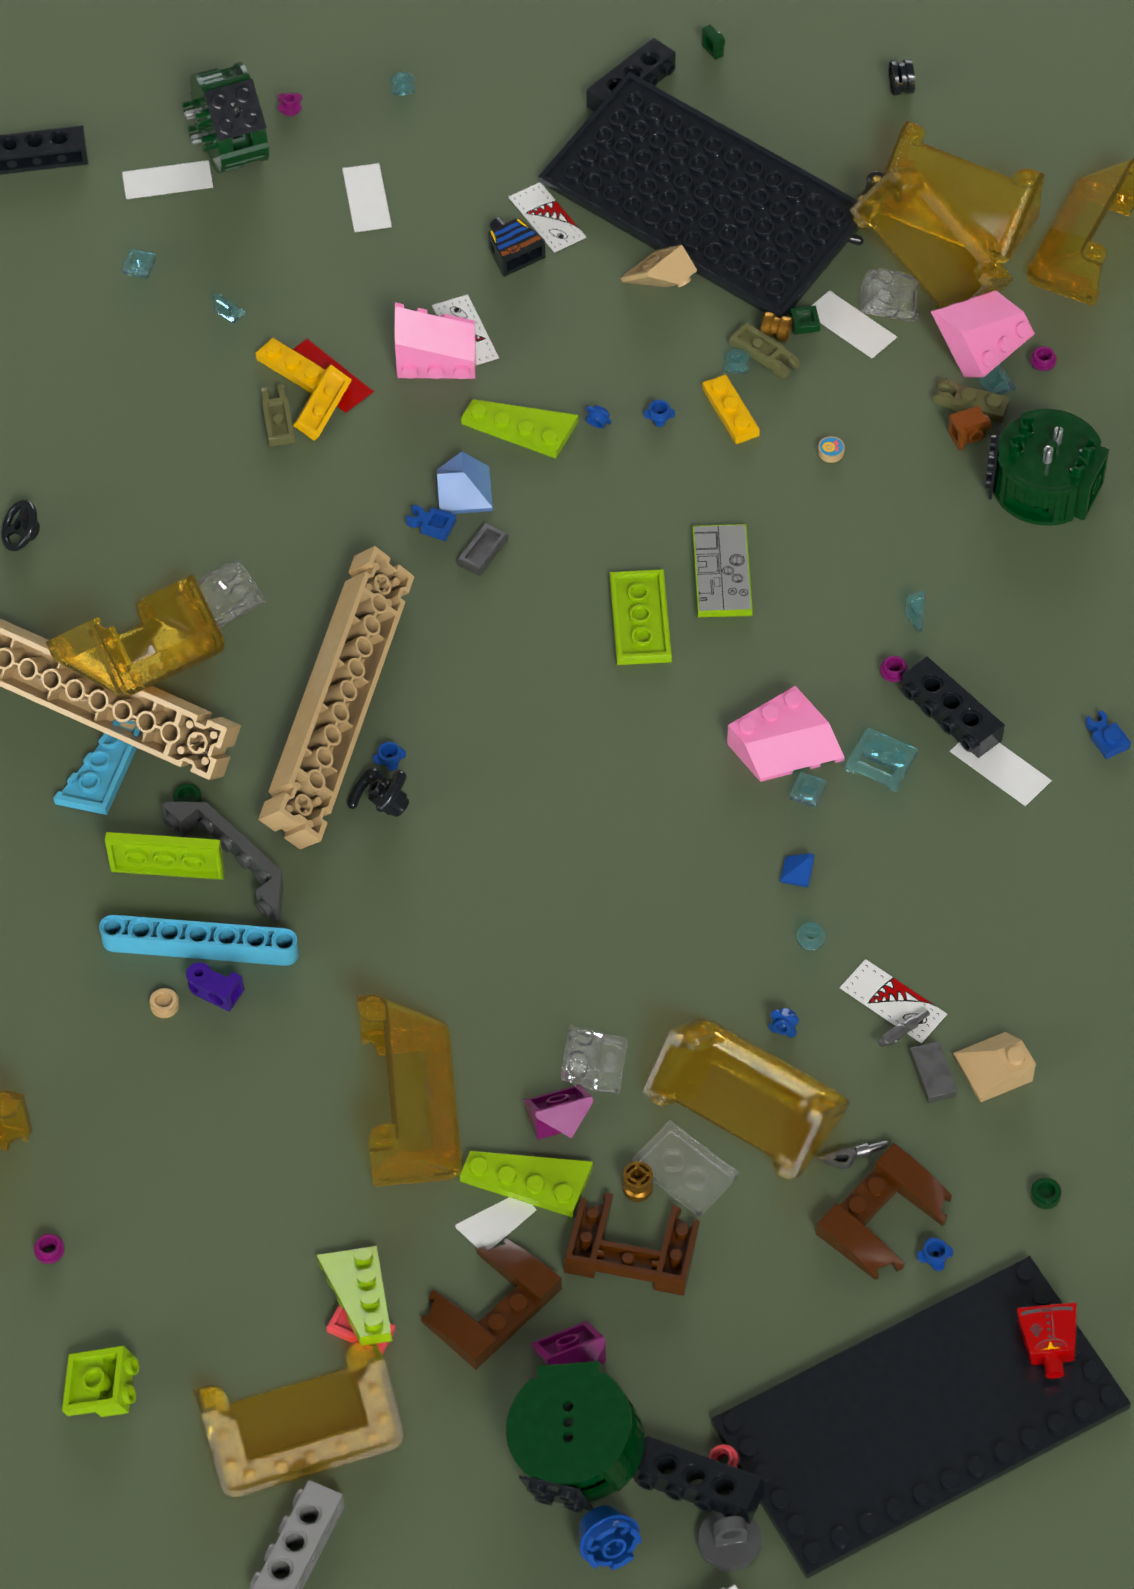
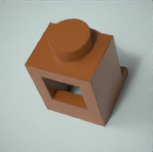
[948,406,991,450]

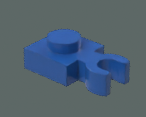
[406,505,457,541]
[1085,710,1131,759]

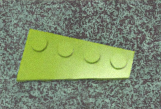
[461,399,579,459]
[460,1151,593,1218]
[317,1246,392,1346]

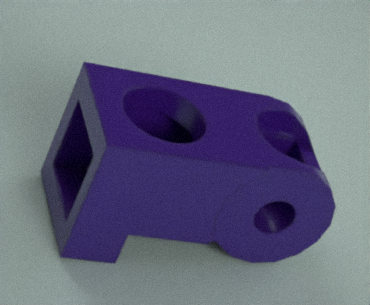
[186,962,245,1012]

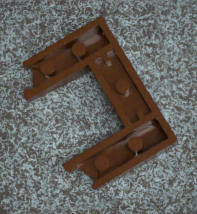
[816,1143,952,1280]
[564,1193,700,1296]
[421,1239,562,1370]

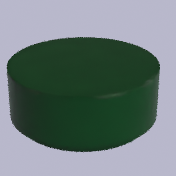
[173,784,202,802]
[1030,1178,1061,1209]

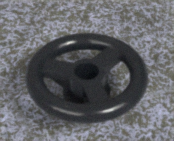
[1,500,40,551]

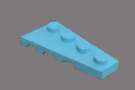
[53,719,142,815]

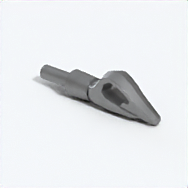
[877,1009,930,1047]
[817,1140,889,1169]

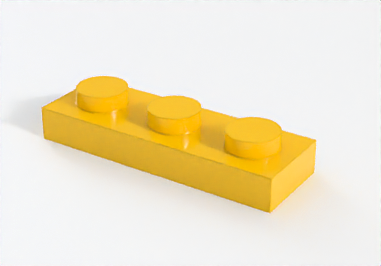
[256,338,325,394]
[293,365,352,441]
[702,374,760,444]

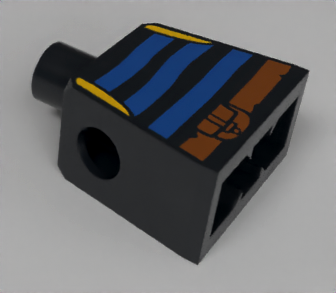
[488,217,545,277]

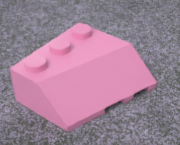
[930,291,1035,377]
[395,302,476,379]
[727,686,845,782]

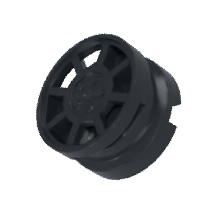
[888,59,915,96]

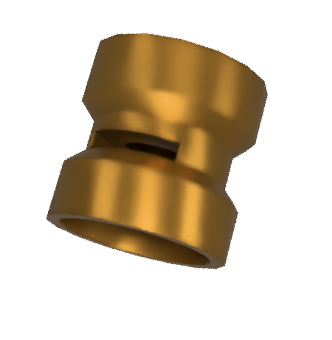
[760,312,792,343]
[623,1161,653,1202]

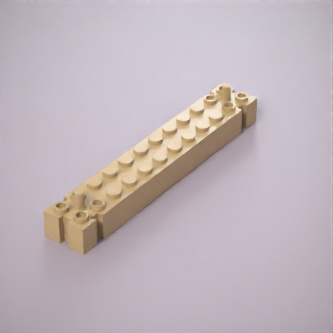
[258,546,415,850]
[0,619,241,780]

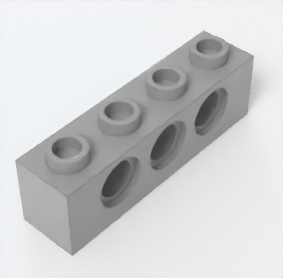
[250,1480,345,1589]

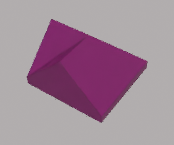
[524,1084,593,1140]
[530,1321,606,1365]

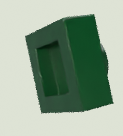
[702,24,725,60]
[790,305,821,335]

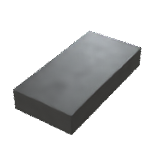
[457,523,509,576]
[910,1041,957,1103]

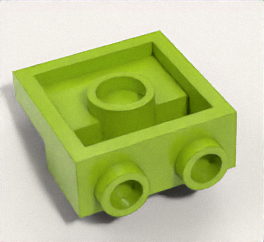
[62,1346,139,1417]

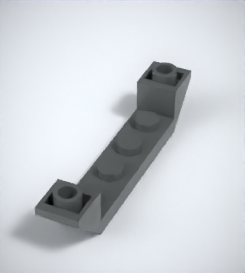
[162,802,283,924]

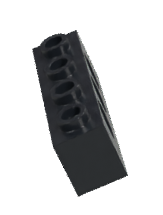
[587,38,676,112]
[0,125,88,175]
[901,656,1005,758]
[633,1436,765,1524]

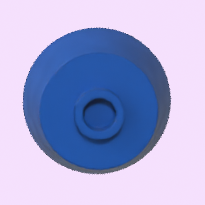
[579,1505,641,1570]

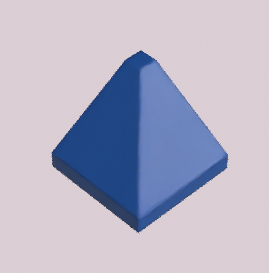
[780,853,814,888]

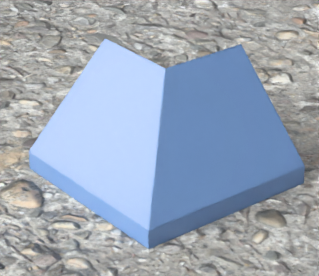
[436,452,493,514]

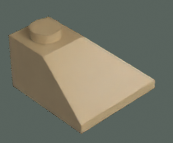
[620,245,697,287]
[953,1032,1036,1103]

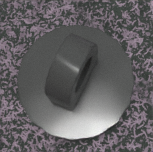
[698,1511,761,1572]

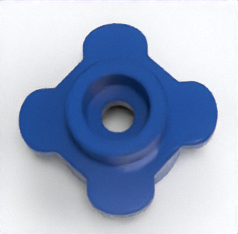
[644,400,675,427]
[585,405,612,428]
[373,742,406,771]
[768,1008,799,1038]
[917,1237,953,1271]

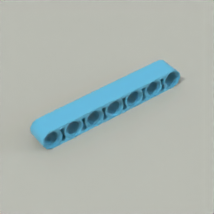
[99,915,299,966]

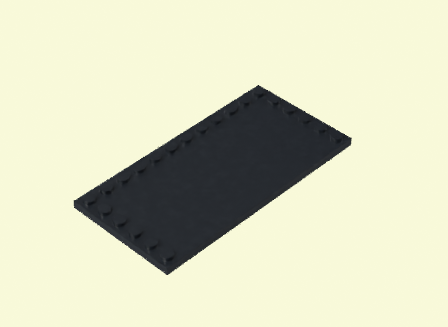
[538,72,872,319]
[711,1256,1131,1579]

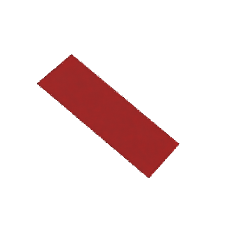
[292,339,374,413]

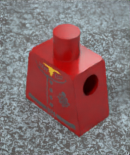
[1017,1302,1077,1379]

